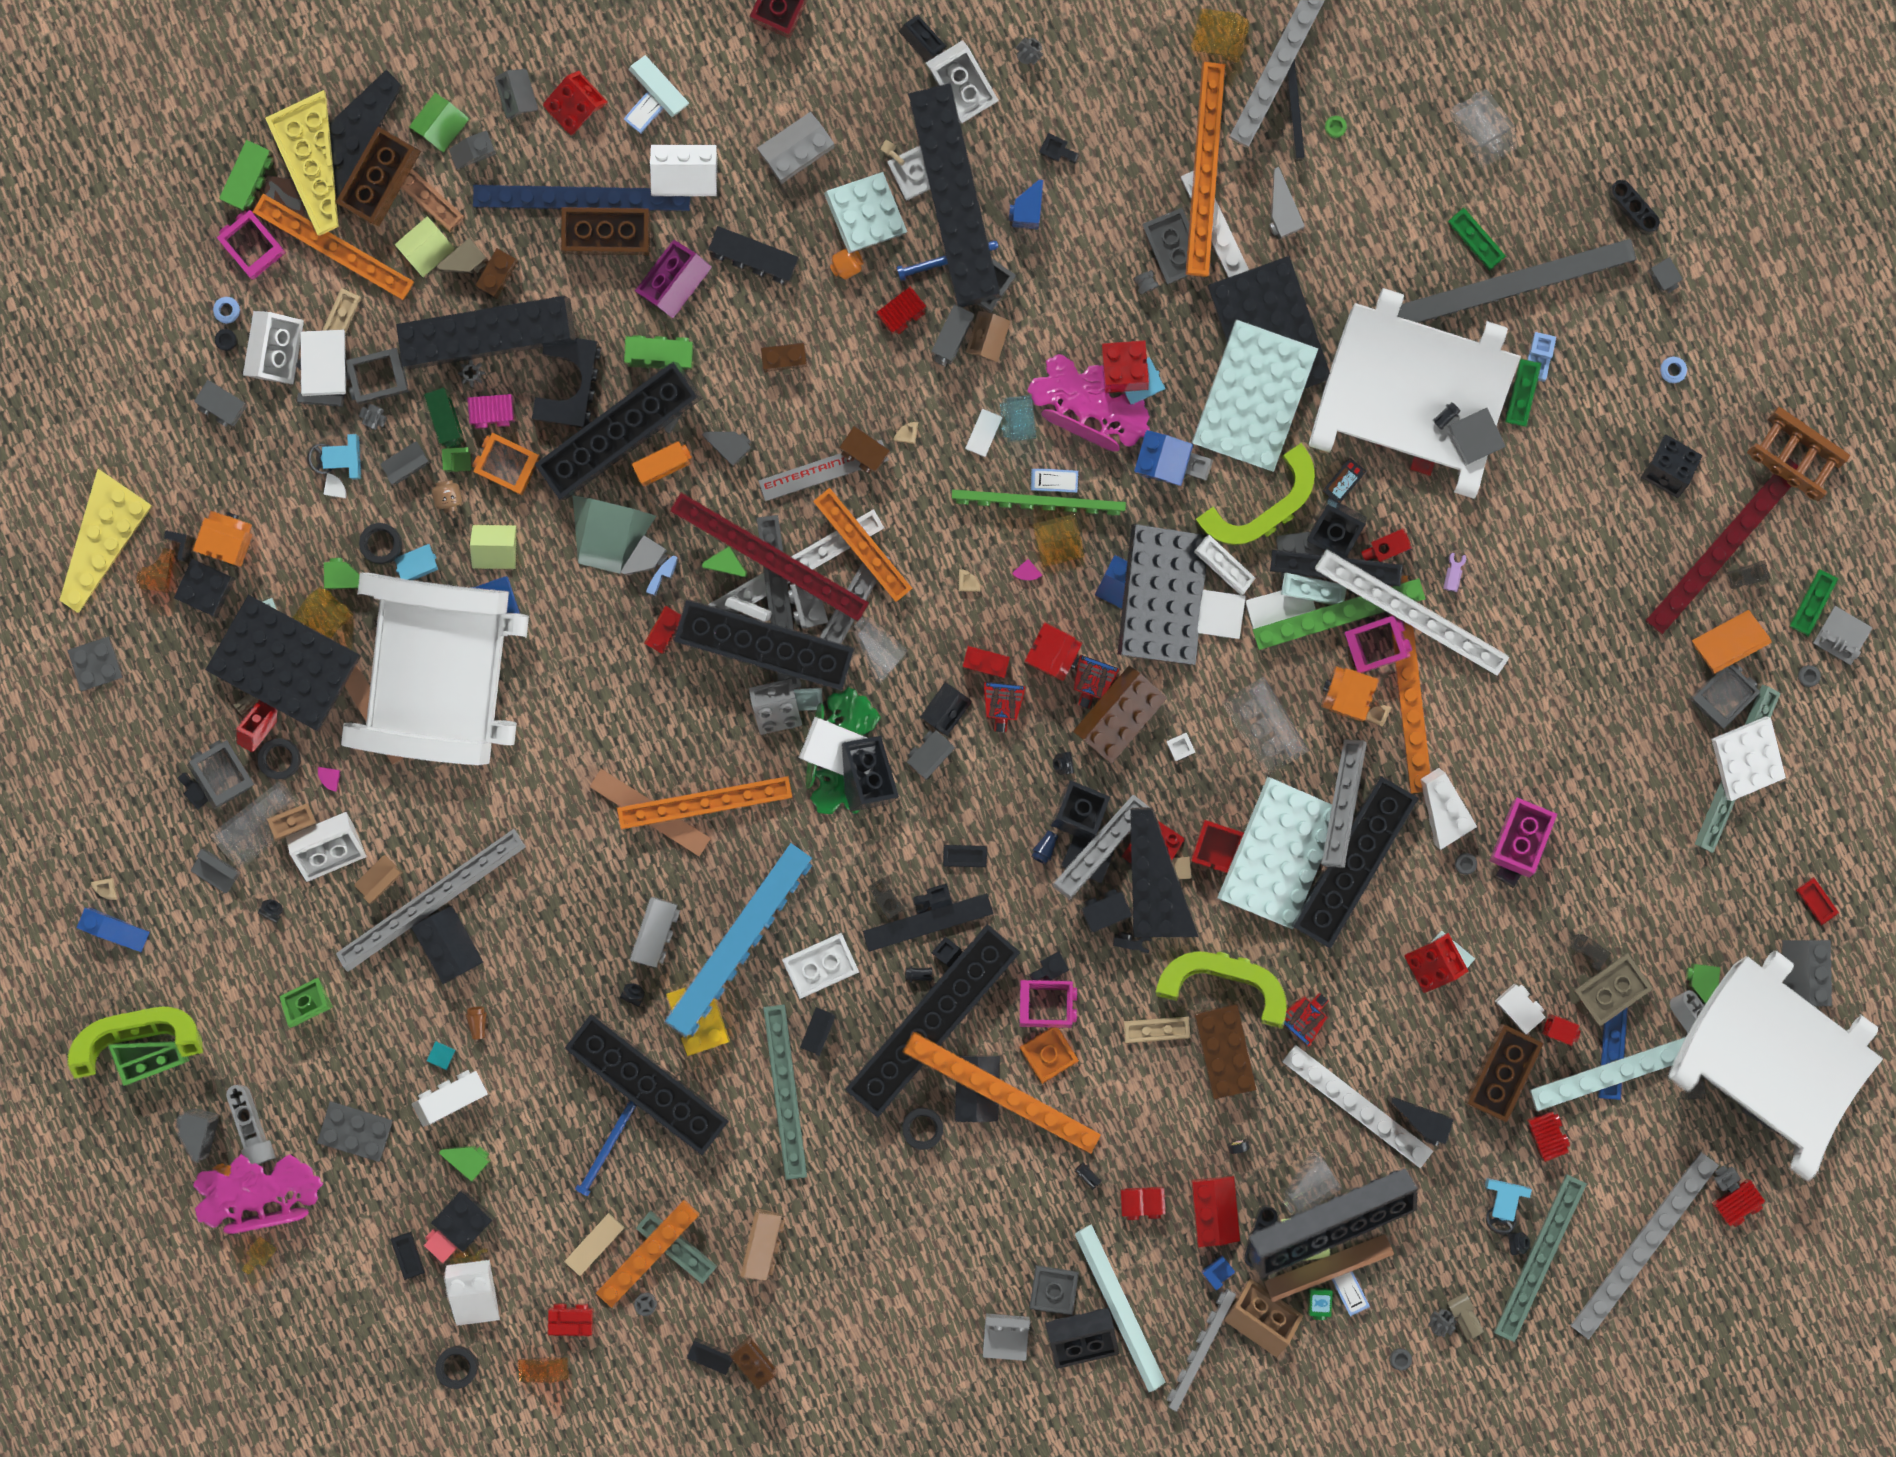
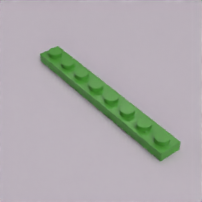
[952,490,1126,516]
[1252,579,1426,650]

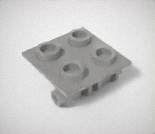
[1813,606,1872,665]

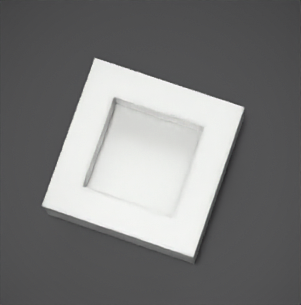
[1166,733,1195,761]

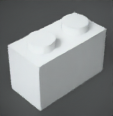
[1495,984,1546,1034]

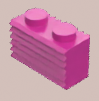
[468,394,515,429]

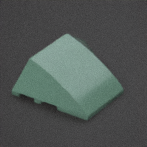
[573,495,657,574]

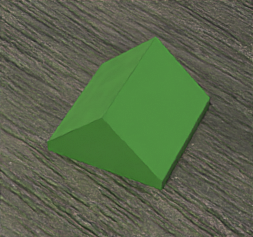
[409,93,469,153]
[702,546,748,577]
[279,977,333,1028]

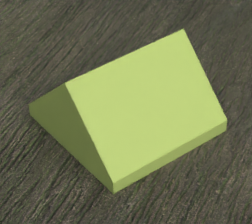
[395,216,456,277]
[470,525,516,569]

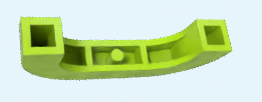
[1194,443,1315,545]
[1156,952,1286,1029]
[68,1007,203,1079]

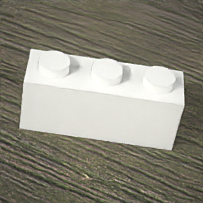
[650,145,717,196]
[243,311,304,384]
[286,812,367,882]

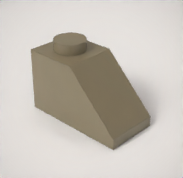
[437,238,489,274]

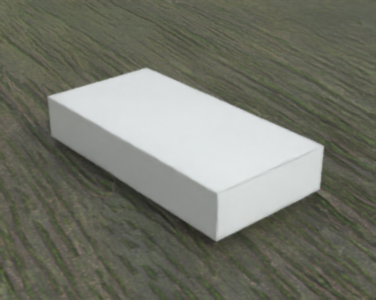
[965,409,1002,457]
[725,596,772,622]

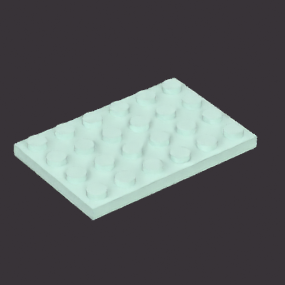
[1192,320,1318,472]
[1218,777,1332,929]

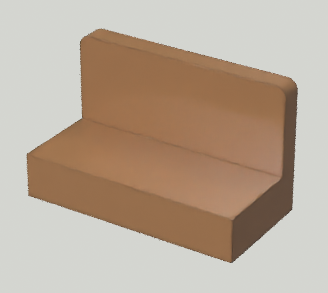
[966,311,1010,362]
[267,803,316,842]
[355,855,403,904]

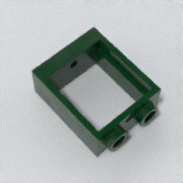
[424,388,465,448]

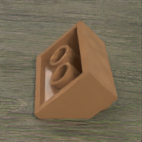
[740,1208,785,1280]
[1224,1278,1304,1358]

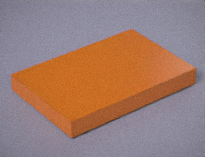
[1692,610,1772,674]

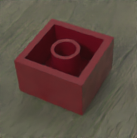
[749,0,808,39]

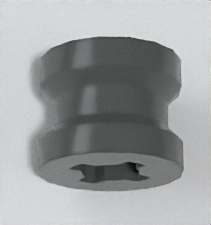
[1133,270,1159,295]
[634,1292,657,1316]

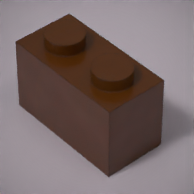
[475,248,518,299]
[761,343,807,372]
[839,426,890,474]

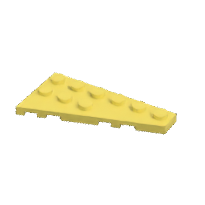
[265,90,339,236]
[60,469,152,613]

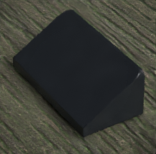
[899,14,947,62]

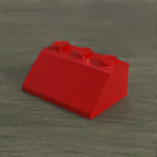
[1191,1176,1240,1247]

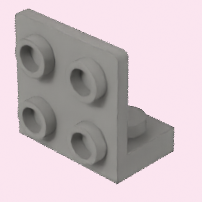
[788,584,828,629]
[749,679,802,735]
[983,1313,1030,1361]

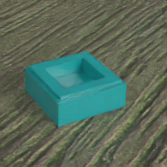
[427,1041,456,1070]

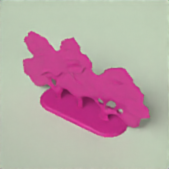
[1027,354,1150,451]
[193,1154,323,1234]

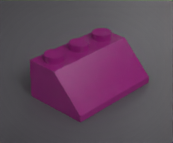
[635,239,712,319]

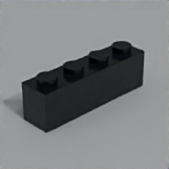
[708,226,799,285]

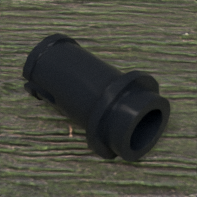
[1433,402,1461,430]
[905,966,932,983]
[1074,1162,1102,1190]

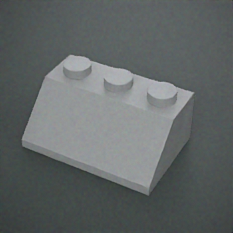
[757,112,835,184]
[630,897,680,967]

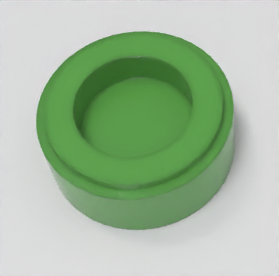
[1325,116,1347,138]

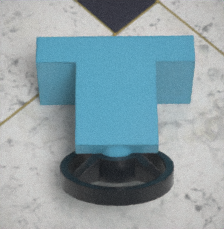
[307,434,361,480]
[1485,1178,1532,1235]

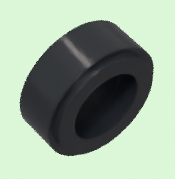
[215,329,237,351]
[1227,1139,1250,1154]

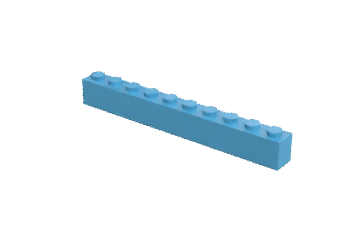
[665,843,812,1038]

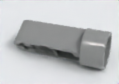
[1670,991,1704,1033]
[226,1085,276,1165]

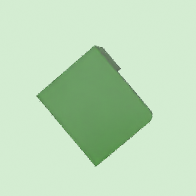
[442,447,471,472]

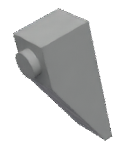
[1269,167,1305,239]

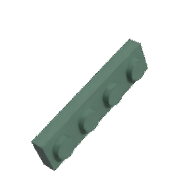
[636,1210,717,1284]

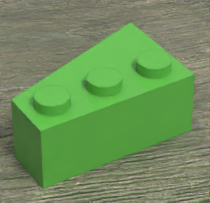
[624,335,694,370]
[108,1041,190,1086]

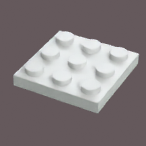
[1712,717,1786,801]

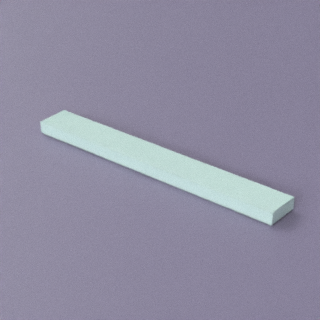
[1075,1224,1165,1392]

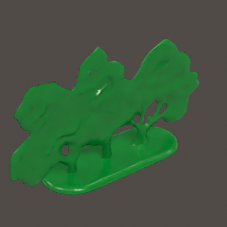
[806,686,881,814]

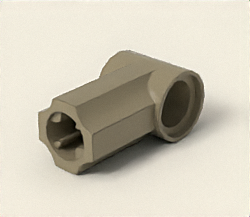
[1446,1293,1484,1340]

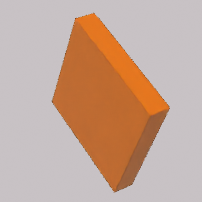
[1019,1028,1079,1084]

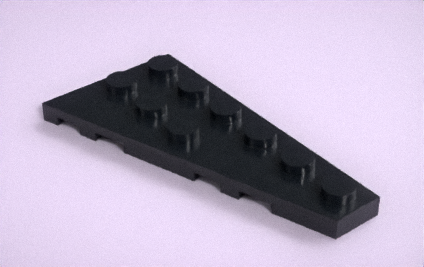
[329,69,403,205]
[1130,807,1199,937]

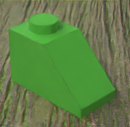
[324,558,360,589]
[1686,963,1721,1006]
[439,1146,491,1182]

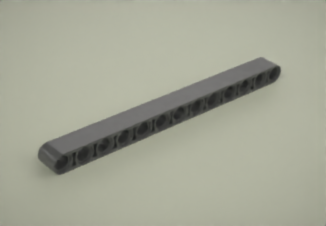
[1397,239,1637,323]

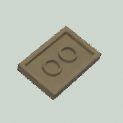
[1574,953,1653,1027]

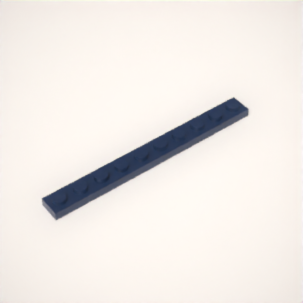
[473,185,690,211]

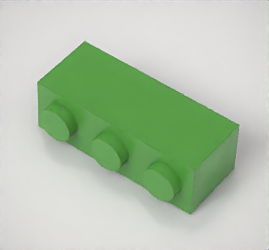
[219,140,274,211]

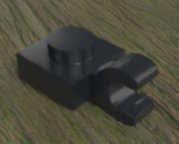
[1039,133,1079,164]
[178,772,209,810]
[913,883,953,913]
[1113,932,1152,953]
[1029,951,1069,981]

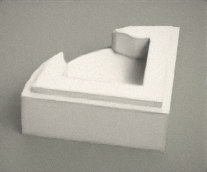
[324,473,346,498]

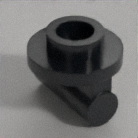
[1053,752,1074,775]
[257,899,283,924]
[620,983,645,1007]
[1508,1232,1530,1255]

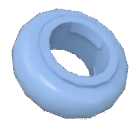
[213,297,240,324]
[1660,357,1687,383]

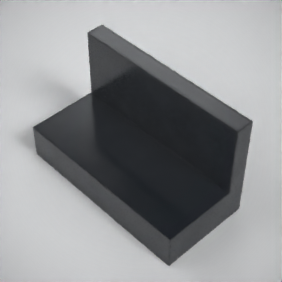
[163,530,194,563]
[920,682,972,736]
[800,1007,836,1056]
[687,1337,733,1375]

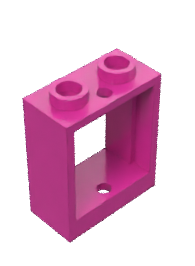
[217,210,286,280]
[1345,615,1412,673]
[1019,980,1077,1028]

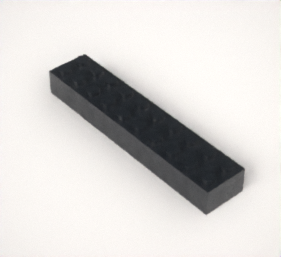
[908,83,1001,308]
[845,923,1021,1118]

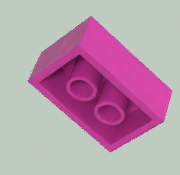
[1489,797,1557,878]

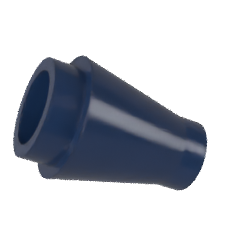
[1031,831,1059,865]

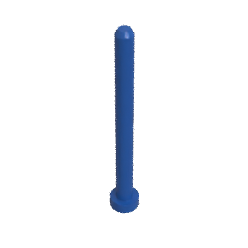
[896,241,998,281]
[575,1101,636,1196]

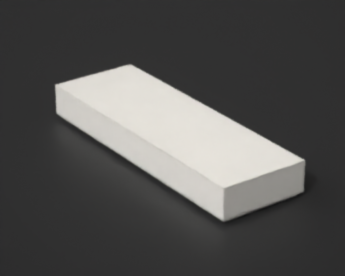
[1194,535,1256,595]

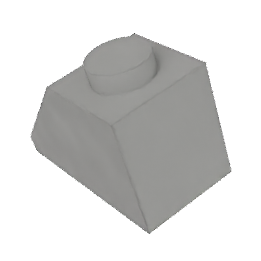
[621,536,668,575]

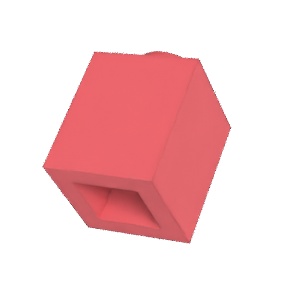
[424,1229,457,1263]

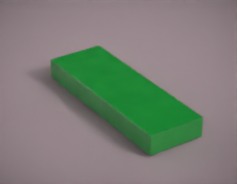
[1447,207,1506,271]
[1505,358,1542,427]
[1789,569,1838,637]

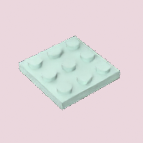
[824,172,907,253]

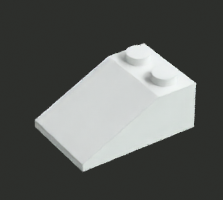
[926,40,999,123]
[444,1260,500,1326]

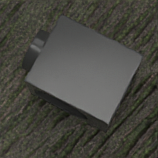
[1648,257,1683,293]

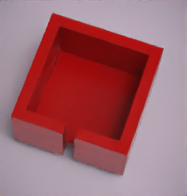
[1101,340,1149,393]
[1190,820,1244,873]

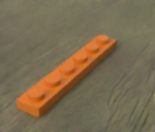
[813,487,913,602]
[596,1199,700,1308]

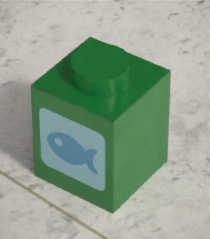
[1308,1287,1333,1320]

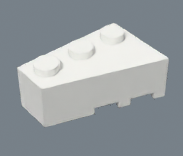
[1420,768,1477,850]
[412,1070,488,1127]

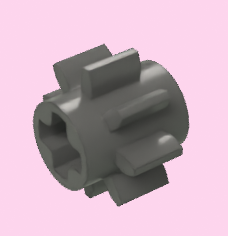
[1015,37,1043,65]
[458,360,486,388]
[359,404,387,430]
[1714,1165,1741,1193]
[1428,1309,1457,1337]

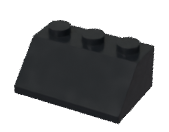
[411,906,484,984]
[955,1055,1000,1122]
[1045,1308,1120,1369]

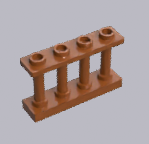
[1747,406,1851,501]

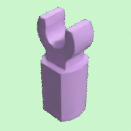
[1443,553,1466,592]

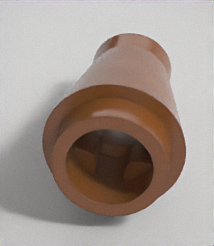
[465,1006,487,1040]

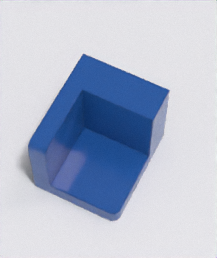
[1202,1255,1235,1290]

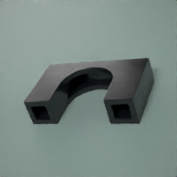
[532,338,602,428]

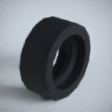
[359,523,402,565]
[257,738,301,780]
[902,1108,943,1150]
[435,1346,478,1389]

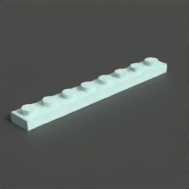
[1529,1037,1686,1111]

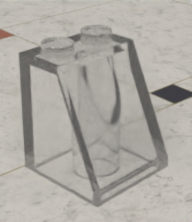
[1450,89,1518,169]
[854,616,908,684]
[1282,1148,1342,1214]

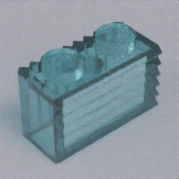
[1000,395,1037,442]

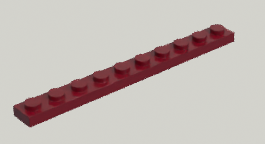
[1645,458,1798,635]
[670,492,869,621]

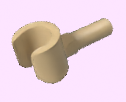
[881,140,905,165]

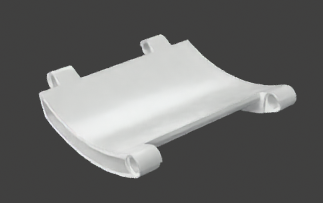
[1309,288,1521,499]
[341,573,529,765]
[1669,950,1883,1181]

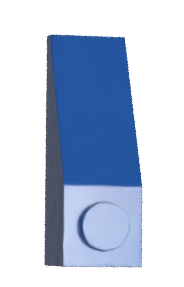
[76,907,150,952]

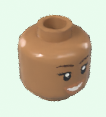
[432,480,462,513]

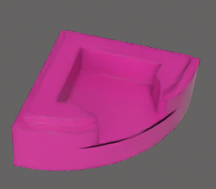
[1012,559,1042,581]
[318,767,340,792]

